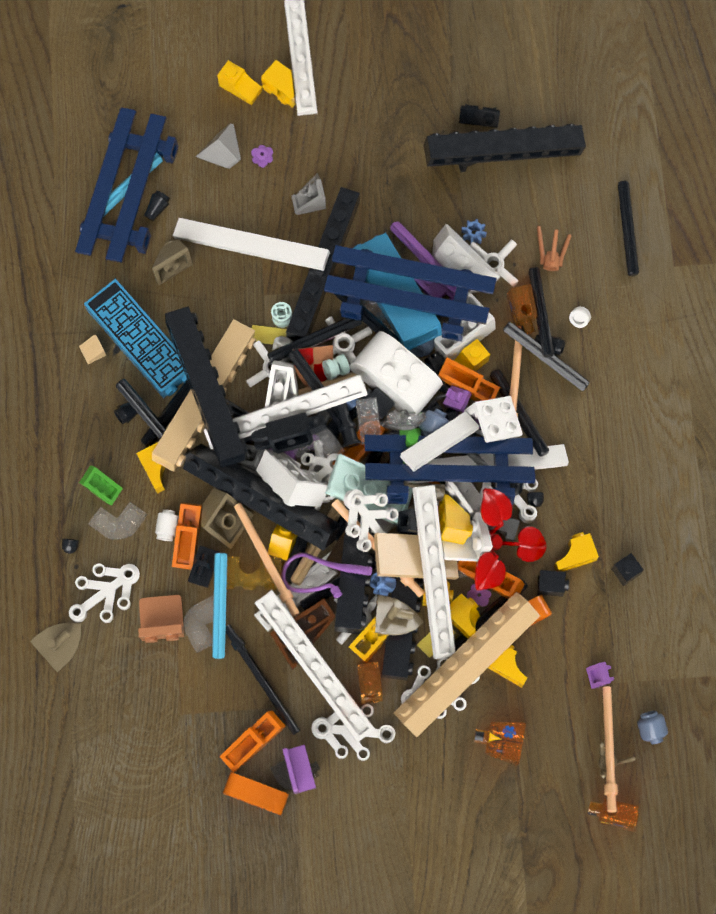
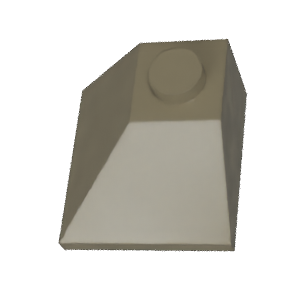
[152,239,193,286]
[201,488,253,549]

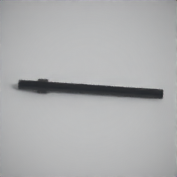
[225,624,301,735]

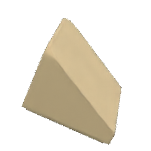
[79,335,106,364]

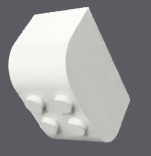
[349,331,443,419]

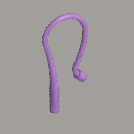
[281,552,372,598]

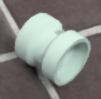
[271,302,292,328]
[322,354,350,380]

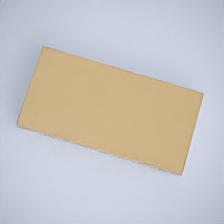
[374,533,459,580]

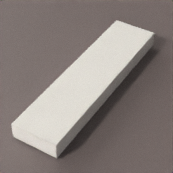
[400,412,479,472]

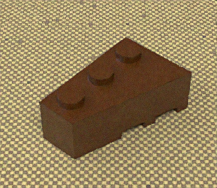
[269,599,336,670]

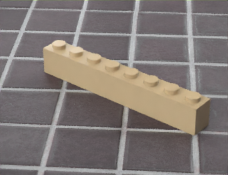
[152,319,256,472]
[394,592,540,737]

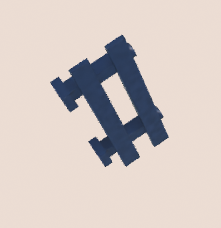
[75,107,179,263]
[324,245,497,342]
[364,434,536,506]

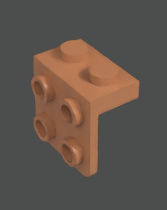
[138,595,185,643]

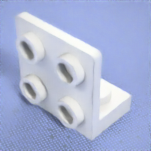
[464,396,523,443]
[445,482,483,520]
[442,512,493,562]

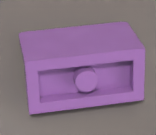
[283,745,316,794]

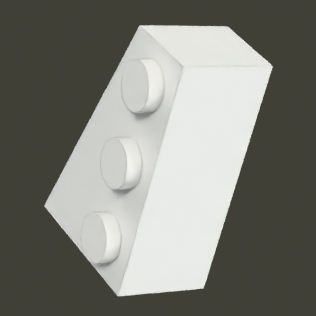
[434,291,496,360]
[265,360,299,407]
[256,449,328,507]

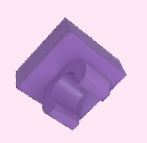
[443,385,472,413]
[586,662,614,689]

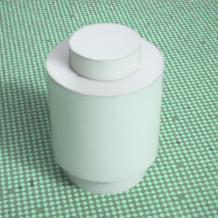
[155,510,179,541]

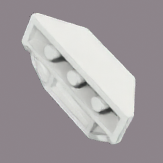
[432,224,500,293]

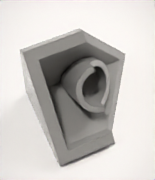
[196,124,241,169]
[291,173,326,215]

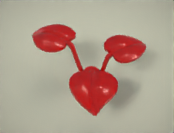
[475,488,547,590]

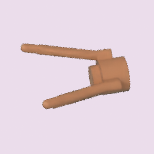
[537,226,571,271]

